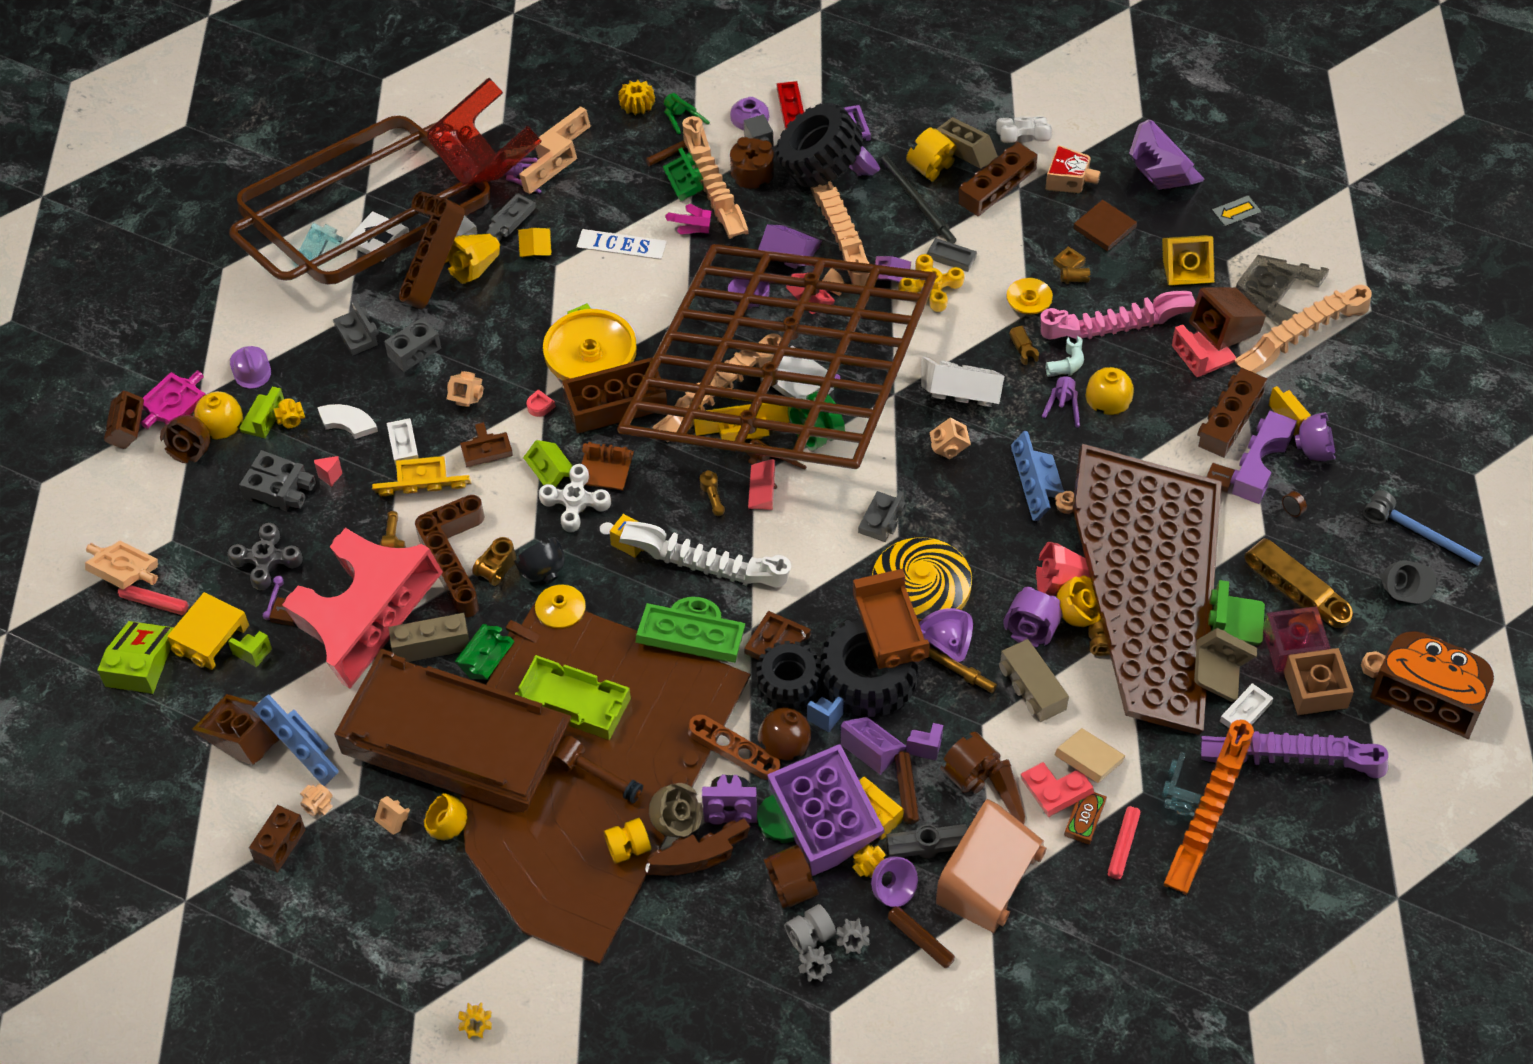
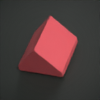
[314,456,342,487]

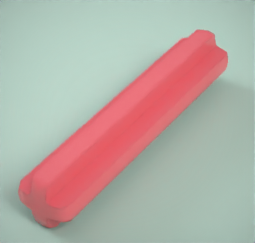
[118,585,189,615]
[1108,806,1141,880]

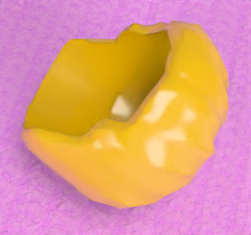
[424,793,467,840]

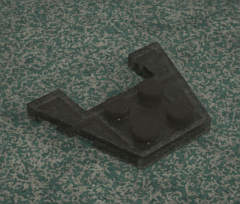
[1236,255,1329,326]

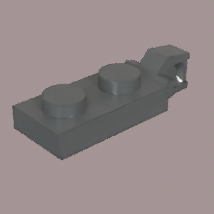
[486,194,536,241]

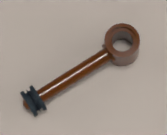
[551,735,643,803]

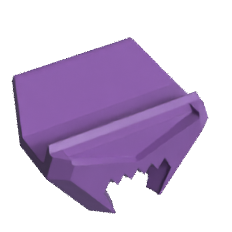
[1129,120,1204,190]

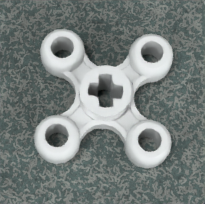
[996,116,1052,143]
[539,464,611,532]

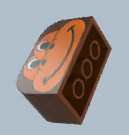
[1370,631,1494,739]

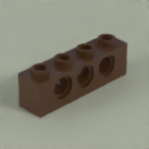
[958,142,1038,217]
[1197,367,1268,458]

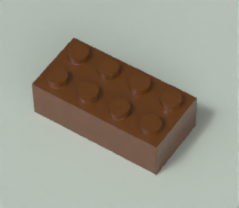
[562,357,667,434]

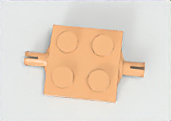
[85,541,158,589]

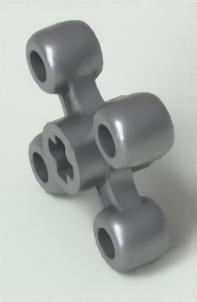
[228,523,302,590]

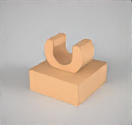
[374,796,410,835]

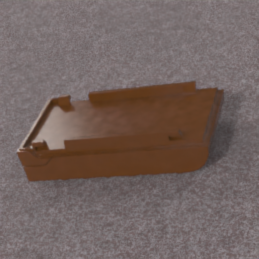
[334,649,572,812]

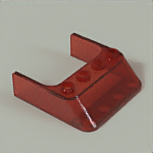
[427,78,542,184]

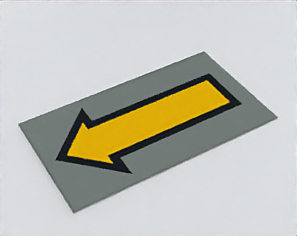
[1212,196,1261,226]

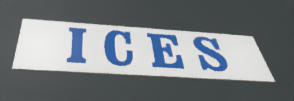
[577,229,667,259]

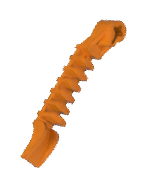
[1164,720,1254,895]

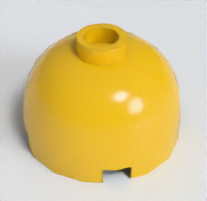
[1085,367,1134,415]
[194,391,243,439]
[1056,576,1101,627]

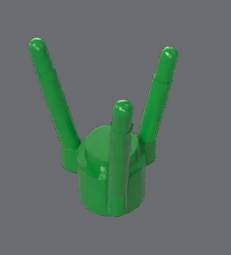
[664,93,710,134]

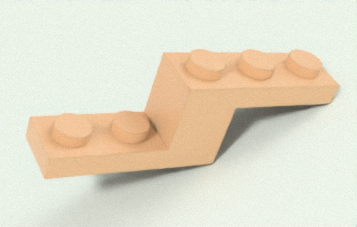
[519,107,591,194]

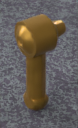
[700,470,725,516]
[380,511,405,548]

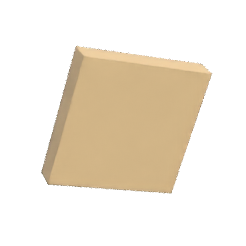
[1054,728,1126,783]

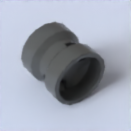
[1363,490,1396,525]

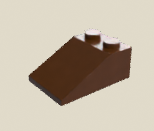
[192,694,280,765]

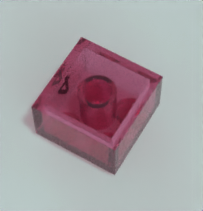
[1263,606,1331,672]

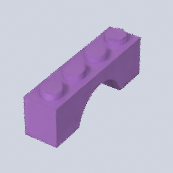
[1230,411,1297,504]

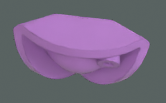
[919,608,973,662]

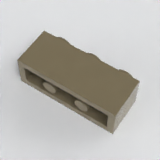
[937,117,998,169]
[388,613,470,662]
[999,639,1069,722]

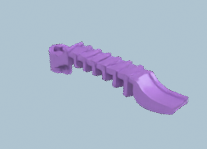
[1201,732,1388,778]

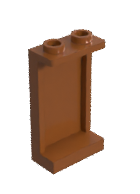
[853,569,930,669]

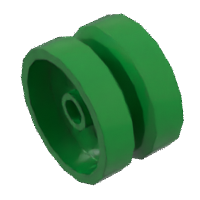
[788,389,845,451]

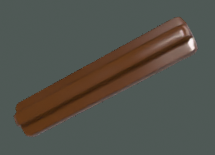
[895,751,919,825]
[888,906,955,968]

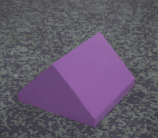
[841,717,906,775]

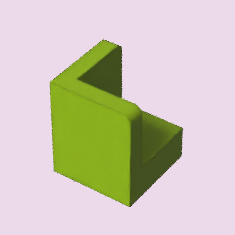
[228,631,272,667]

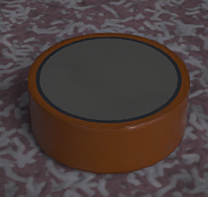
[1282,491,1307,517]

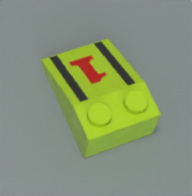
[97,621,174,694]

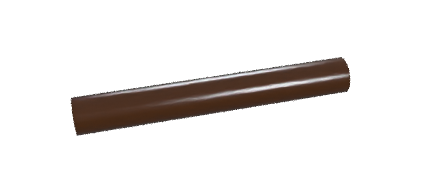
[645,140,687,167]

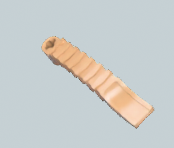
[1235,285,1372,373]

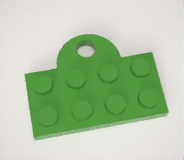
[635,597,745,663]

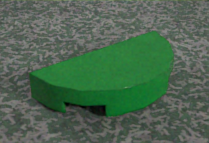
[757,794,794,843]

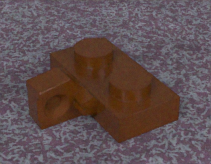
[460,422,513,467]

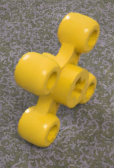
[898,254,965,312]

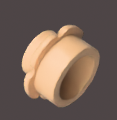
[1055,491,1074,514]

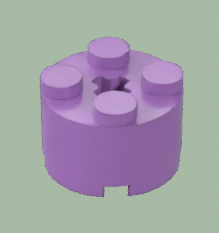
[1003,587,1062,647]

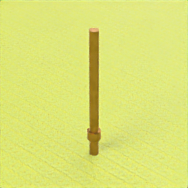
[929,646,997,693]

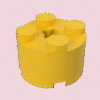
[906,128,957,181]

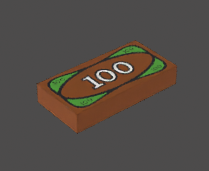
[1064,792,1107,845]

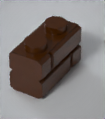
[104,391,144,449]

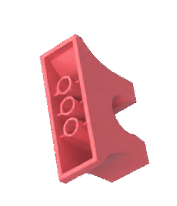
[282,528,443,689]

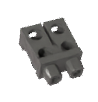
[239,450,316,511]

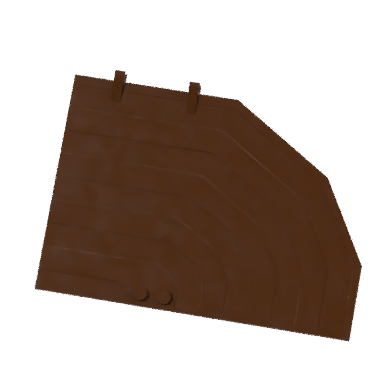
[461,594,751,965]

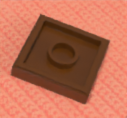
[1073,199,1137,251]

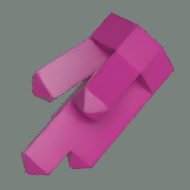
[665,204,711,234]

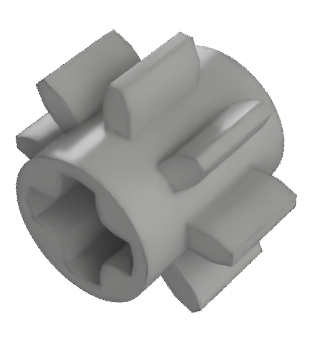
[836,918,869,954]
[799,946,833,982]

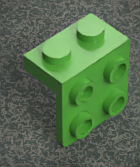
[1208,580,1265,646]

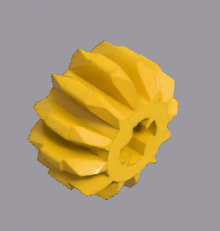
[618,79,655,115]

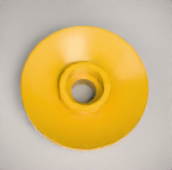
[1006,278,1053,314]
[535,585,586,629]

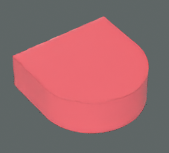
[526,390,556,417]

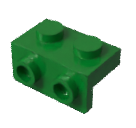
[663,148,704,202]

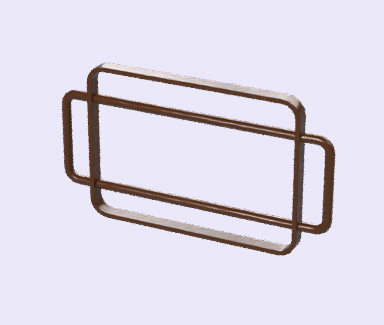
[229,115,498,285]

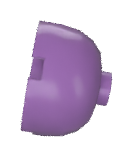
[1295,412,1335,461]

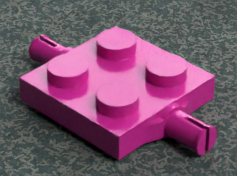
[141,370,206,429]

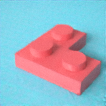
[1021,762,1094,817]

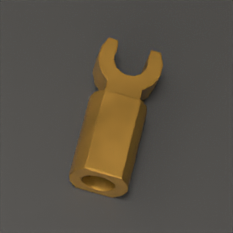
[1009,326,1039,365]

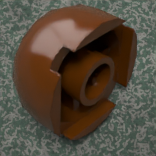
[160,415,210,463]
[758,708,811,760]

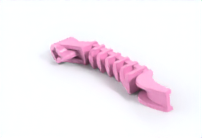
[1041,291,1195,341]

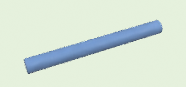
[1389,510,1483,566]

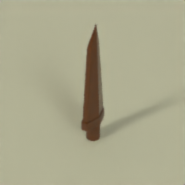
[988,759,1026,824]

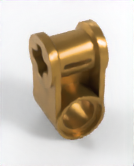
[472,537,516,586]

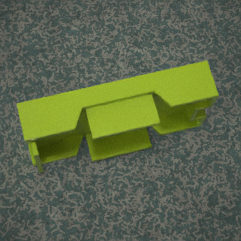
[515,655,631,740]

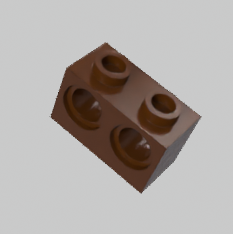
[249,805,306,873]

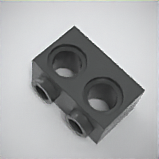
[384,318,441,372]

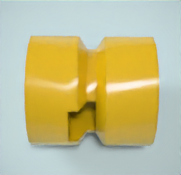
[603,818,651,864]

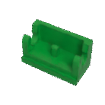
[455,624,515,679]

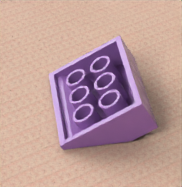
[767,744,885,876]

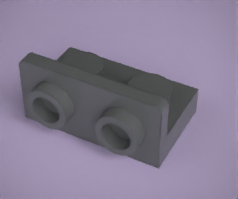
[333,301,379,356]
[858,491,907,542]

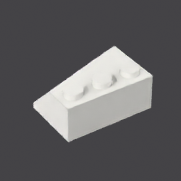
[921,357,1004,407]

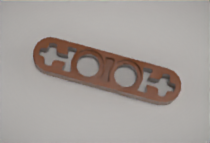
[688,715,780,780]

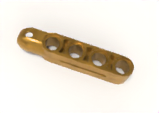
[1245,538,1353,628]

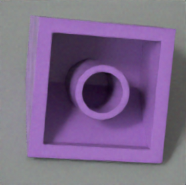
[758,224,822,269]

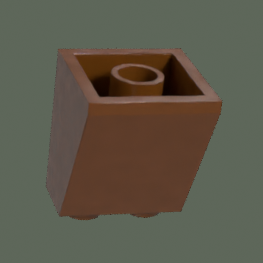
[1189,287,1266,351]

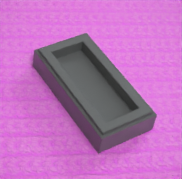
[927,238,977,272]

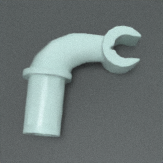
[1046,336,1084,377]

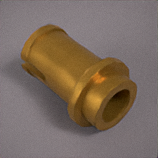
[1060,266,1090,284]

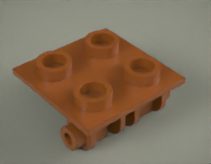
[582,442,634,490]

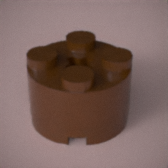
[730,137,774,189]
[940,732,1003,794]
[763,845,819,909]

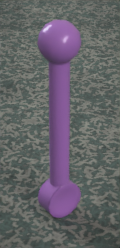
[263,576,284,620]

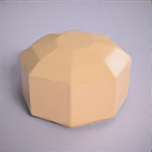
[1361,651,1386,678]

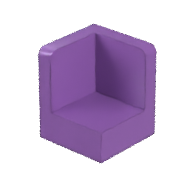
[875,256,911,282]
[906,723,943,760]

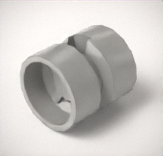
[785,904,836,954]

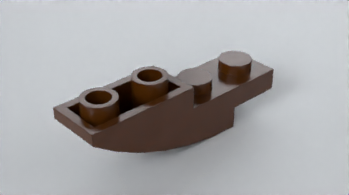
[645,818,750,876]

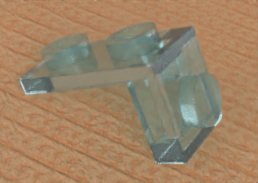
[294,223,343,264]
[1162,752,1201,816]

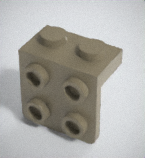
[1194,628,1257,702]

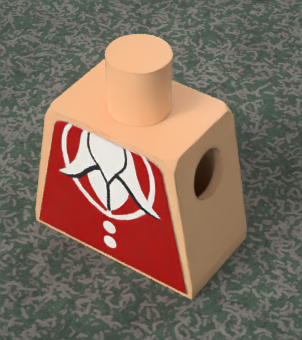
[1046,145,1101,193]

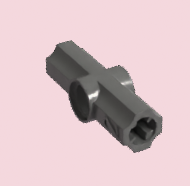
[886,824,968,858]

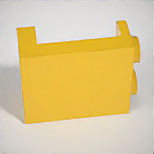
[167,592,249,670]

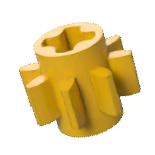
[274,399,305,428]
[853,844,886,878]
[458,1002,492,1039]

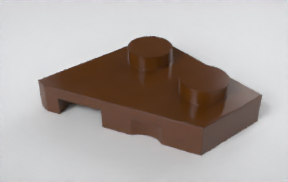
[744,611,811,660]

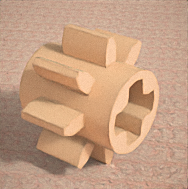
[300,784,333,817]

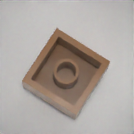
[1284,648,1354,715]

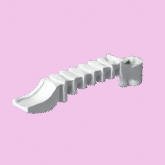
[619,521,791,587]

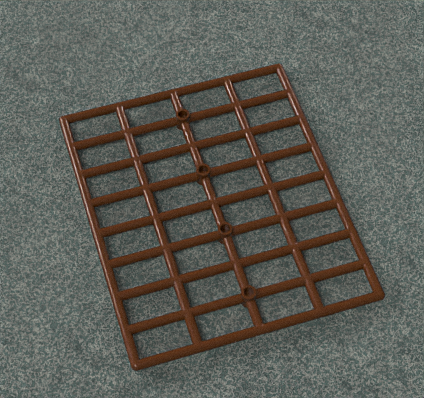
[617,244,937,469]

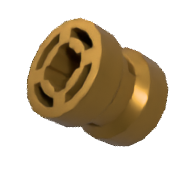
[1088,621,1110,656]

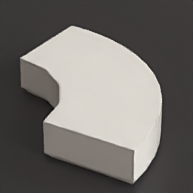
[317,404,378,439]

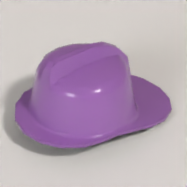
[230,346,271,389]

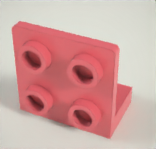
[1172,325,1236,378]

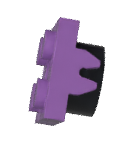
[702,774,757,824]

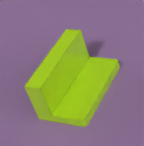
[239,386,284,438]
[523,440,572,487]

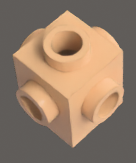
[447,371,483,407]
[929,417,971,459]

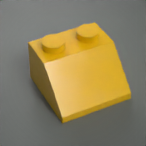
[1162,235,1214,285]

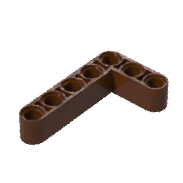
[399,191,465,310]
[415,495,485,617]

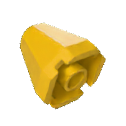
[445,234,500,284]

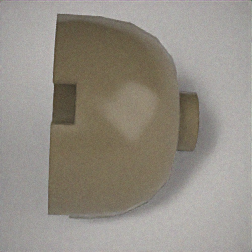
[649,783,703,838]

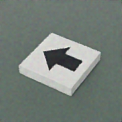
[346,211,409,262]

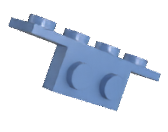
[1011,431,1064,521]
[253,695,339,786]

